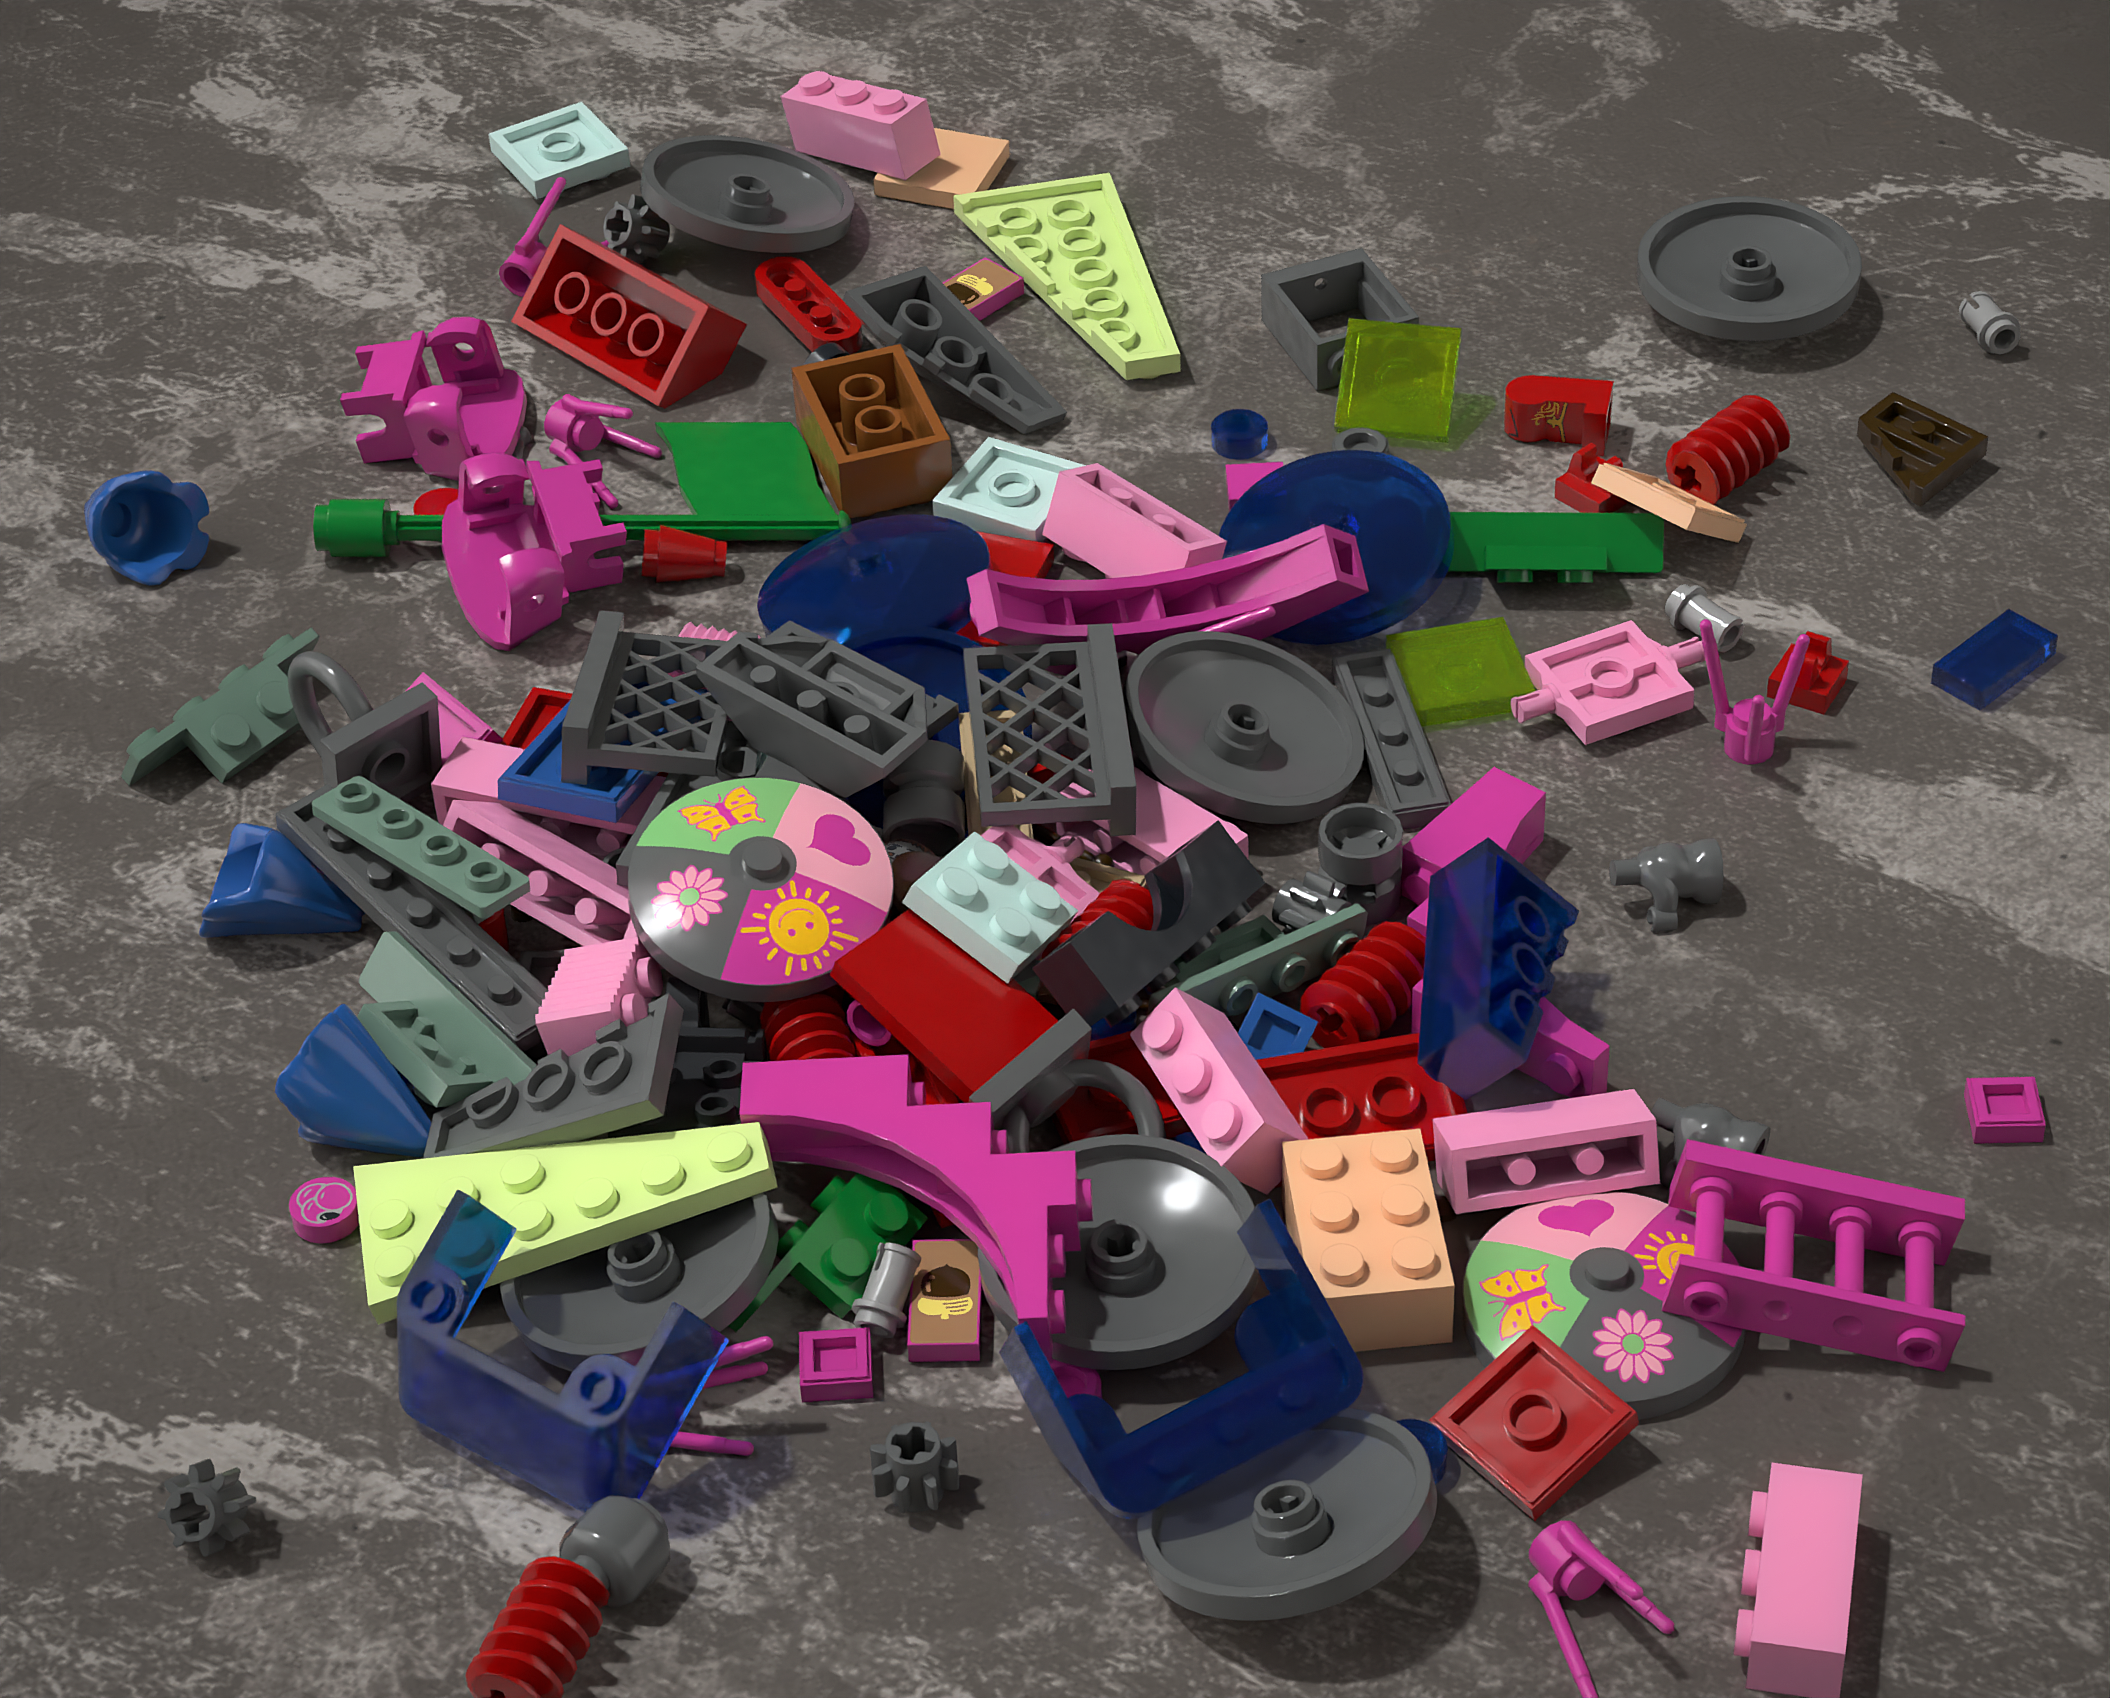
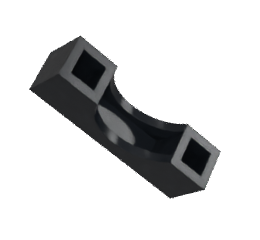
[1032,820,1265,1027]

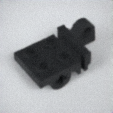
[608,977,767,1138]

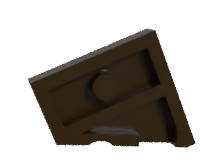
[1857,392,1989,507]

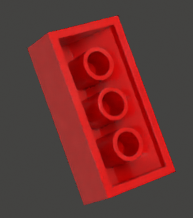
[511,224,747,409]

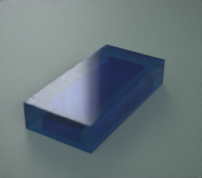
[1931,609,2058,711]

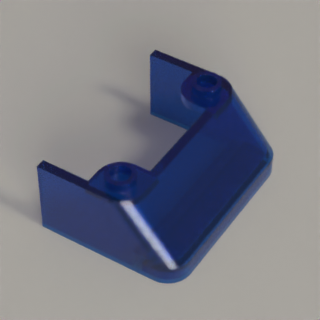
[397,1189,729,1513]
[999,1199,1364,1519]

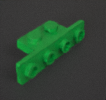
[1425,512,1664,583]
[728,1173,928,1333]

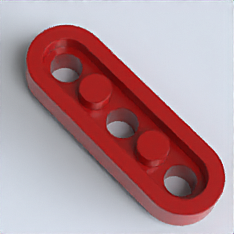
[755,256,863,354]

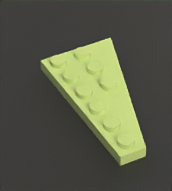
[953,173,1181,380]
[353,1122,777,1325]

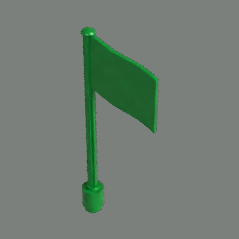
[313,422,852,557]

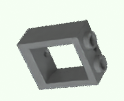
[1261,248,1419,391]

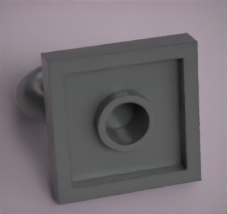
[288,651,442,803]
[969,1008,1166,1154]

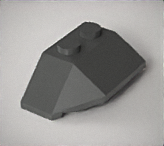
[695,632,928,798]

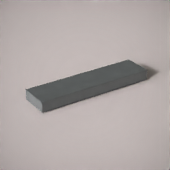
[1332,649,1451,830]

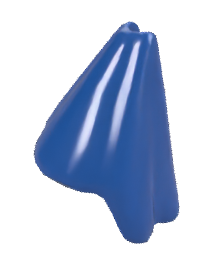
[84,470,210,586]
[199,823,365,938]
[275,1004,432,1157]

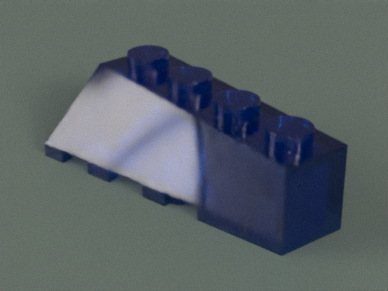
[1418,837,1579,1100]

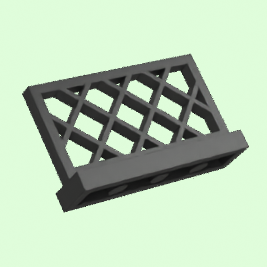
[561,610,730,785]
[963,623,1137,836]

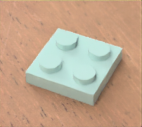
[489,102,630,199]
[933,437,1086,542]
[902,831,1078,984]

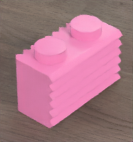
[535,937,663,1057]

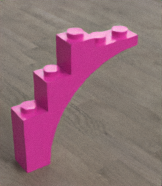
[966,524,1369,676]
[1402,767,1610,1098]
[740,1054,1093,1365]

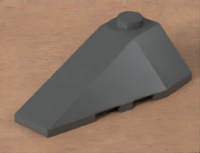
[843,265,1067,434]

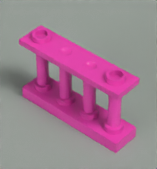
[1662,1139,1965,1372]

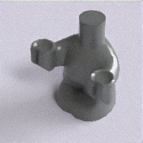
[1609,838,1724,932]
[1651,1097,1771,1188]

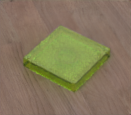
[1334,318,1462,443]
[1386,617,1536,727]

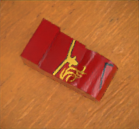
[1504,375,1614,456]

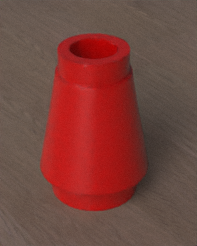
[642,525,727,583]

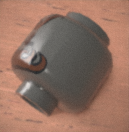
[559,1495,670,1608]

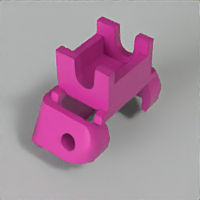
[340,316,527,481]
[442,453,627,651]

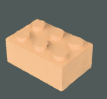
[1282,1129,1455,1356]

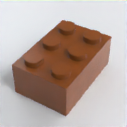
[791,344,953,518]

